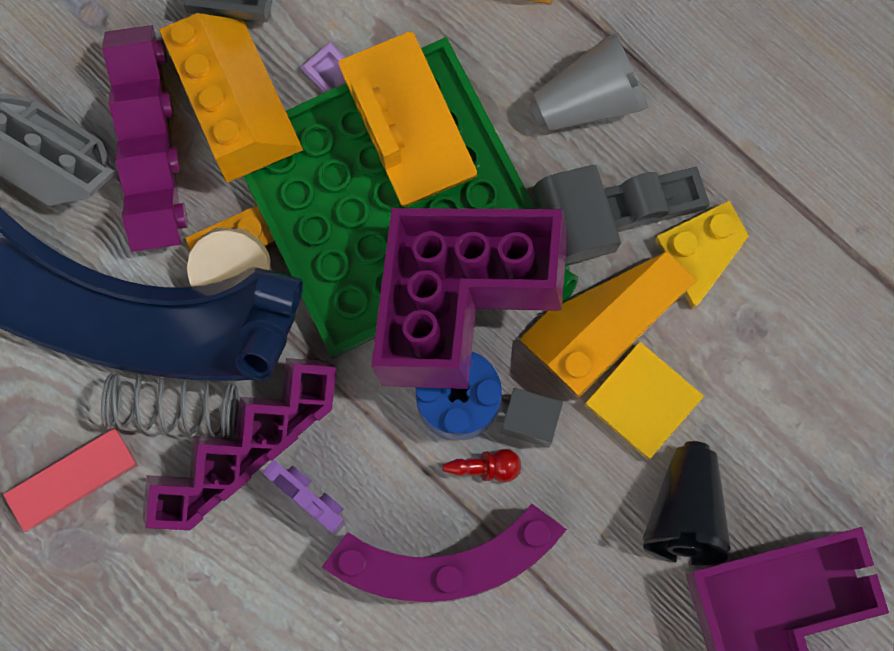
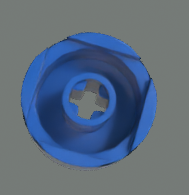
[415,352,502,440]

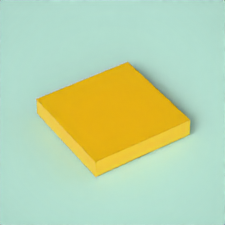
[584,342,704,461]

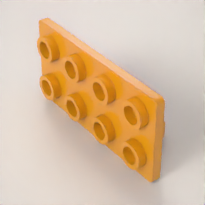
[338,31,477,207]

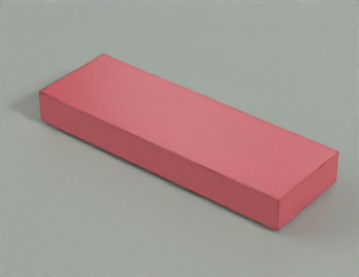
[3,428,138,532]

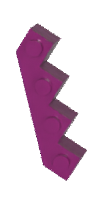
[102,25,188,252]
[143,358,336,531]

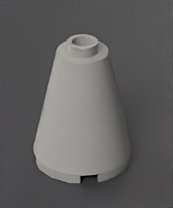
[529,33,649,131]

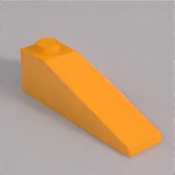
[519,251,697,399]

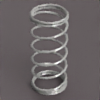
[101,373,238,438]

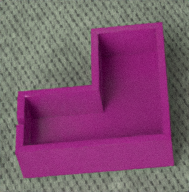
[685,527,889,651]

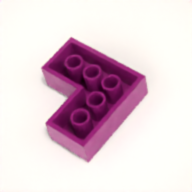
[371,208,567,389]

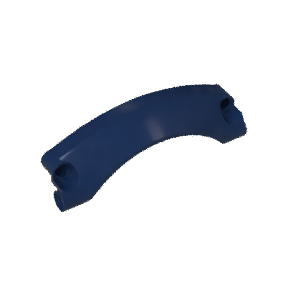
[0,207,303,381]

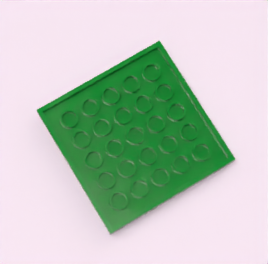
[243,37,536,359]

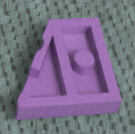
[262,459,346,536]

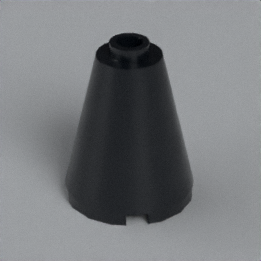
[643,441,731,565]

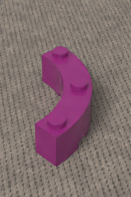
[321,503,567,603]

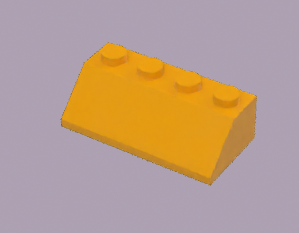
[159,13,303,183]

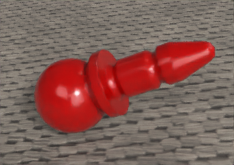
[442,449,521,483]

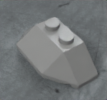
[0,94,114,206]

